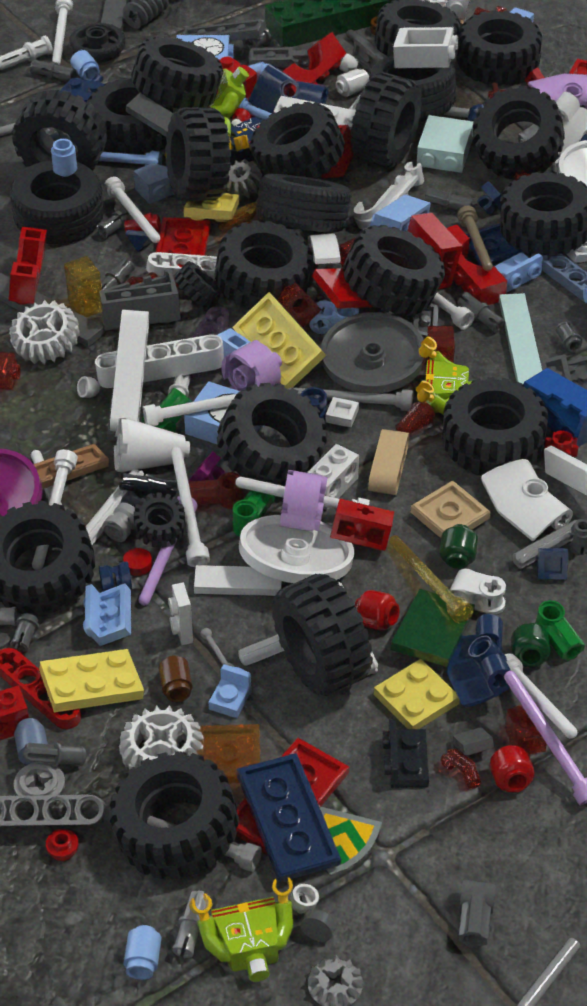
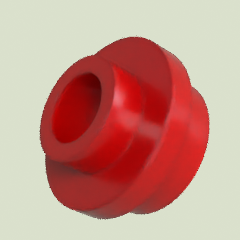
[46,829,79,861]

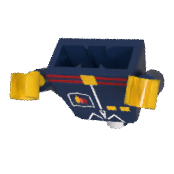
[230,117,263,162]

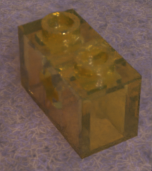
[64,256,102,318]

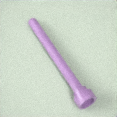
[138,496,198,606]
[504,671,587,806]

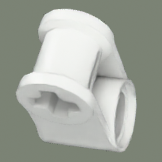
[448,569,506,615]

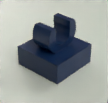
[477,181,502,215]
[537,548,568,579]

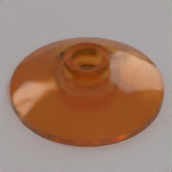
[218,202,258,230]

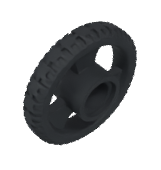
[69,23,126,60]

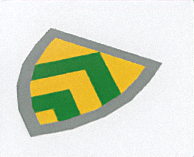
[320,807,382,875]

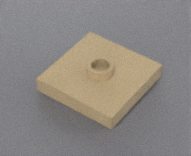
[411,481,490,538]

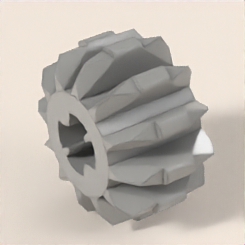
[226,159,262,200]

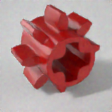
[544,431,579,457]

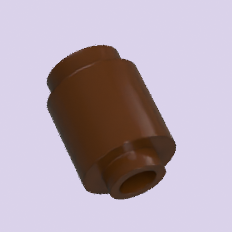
[158,656,193,702]

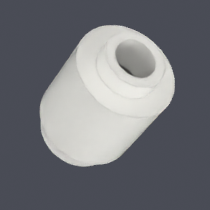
[336,69,369,97]

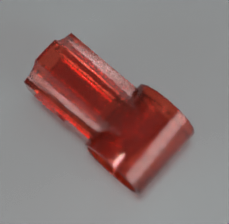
[188,472,244,509]

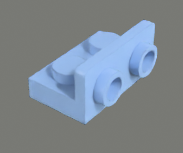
[495,252,543,293]

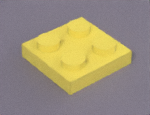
[184,193,239,222]
[374,659,460,729]

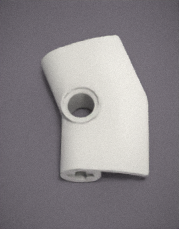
[517,92,587,156]
[481,459,573,541]

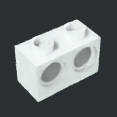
[307,444,359,510]

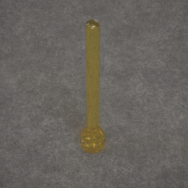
[389,535,474,624]

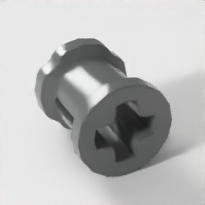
[243,27,271,51]

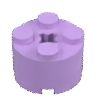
[221,340,282,391]
[279,470,328,531]

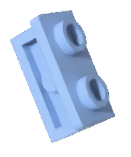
[83,583,131,646]

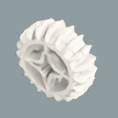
[9,300,79,365]
[119,705,204,770]

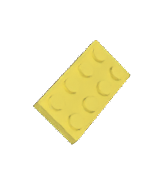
[232,292,326,389]

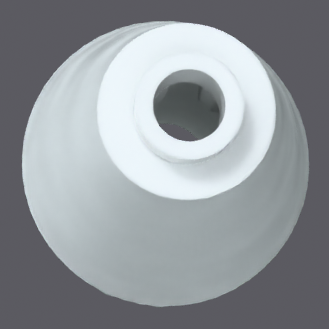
[114,418,190,472]

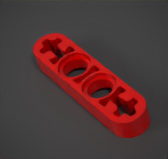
[0,648,81,729]

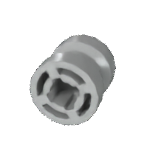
[102,503,135,542]

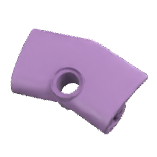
[527,74,587,109]

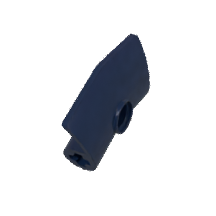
[249,64,328,113]
[447,614,511,707]

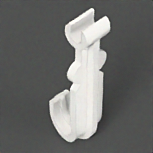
[354,162,424,230]

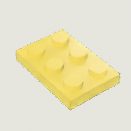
[39,649,144,712]

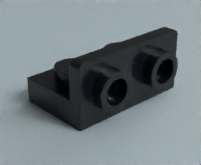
[383,719,429,788]

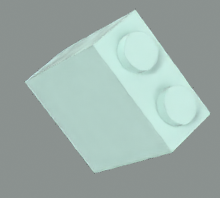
[417,115,473,173]

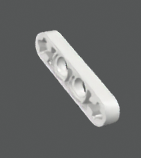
[146,252,217,281]

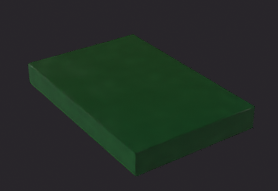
[390,589,475,667]

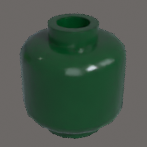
[440,524,478,569]
[511,623,551,668]

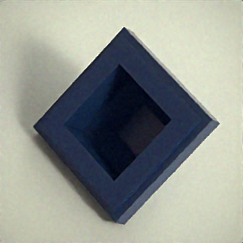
[126,230,152,252]

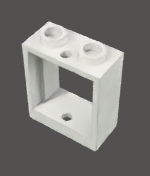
[393,27,458,68]

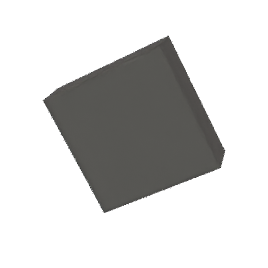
[453,727,494,756]

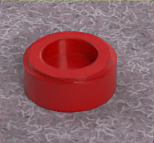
[123,548,152,576]

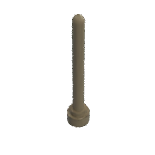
[457,206,493,271]

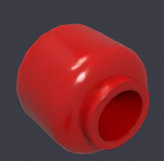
[355,590,400,631]
[489,745,535,792]

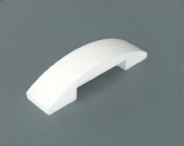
[307,234,341,264]

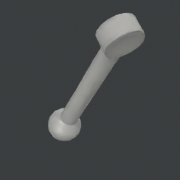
[200,628,234,667]

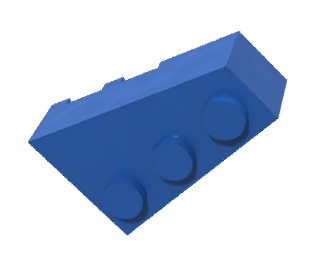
[524,368,587,447]

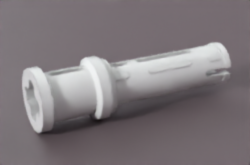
[0,36,53,71]

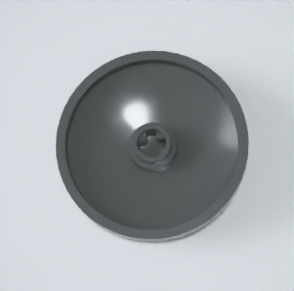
[321,312,425,393]

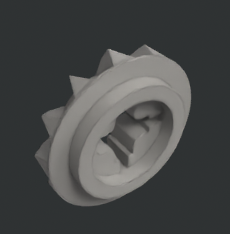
[14,762,65,804]
[308,955,363,1006]

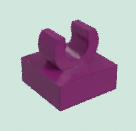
[188,451,226,489]

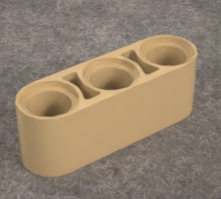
[368,429,409,495]

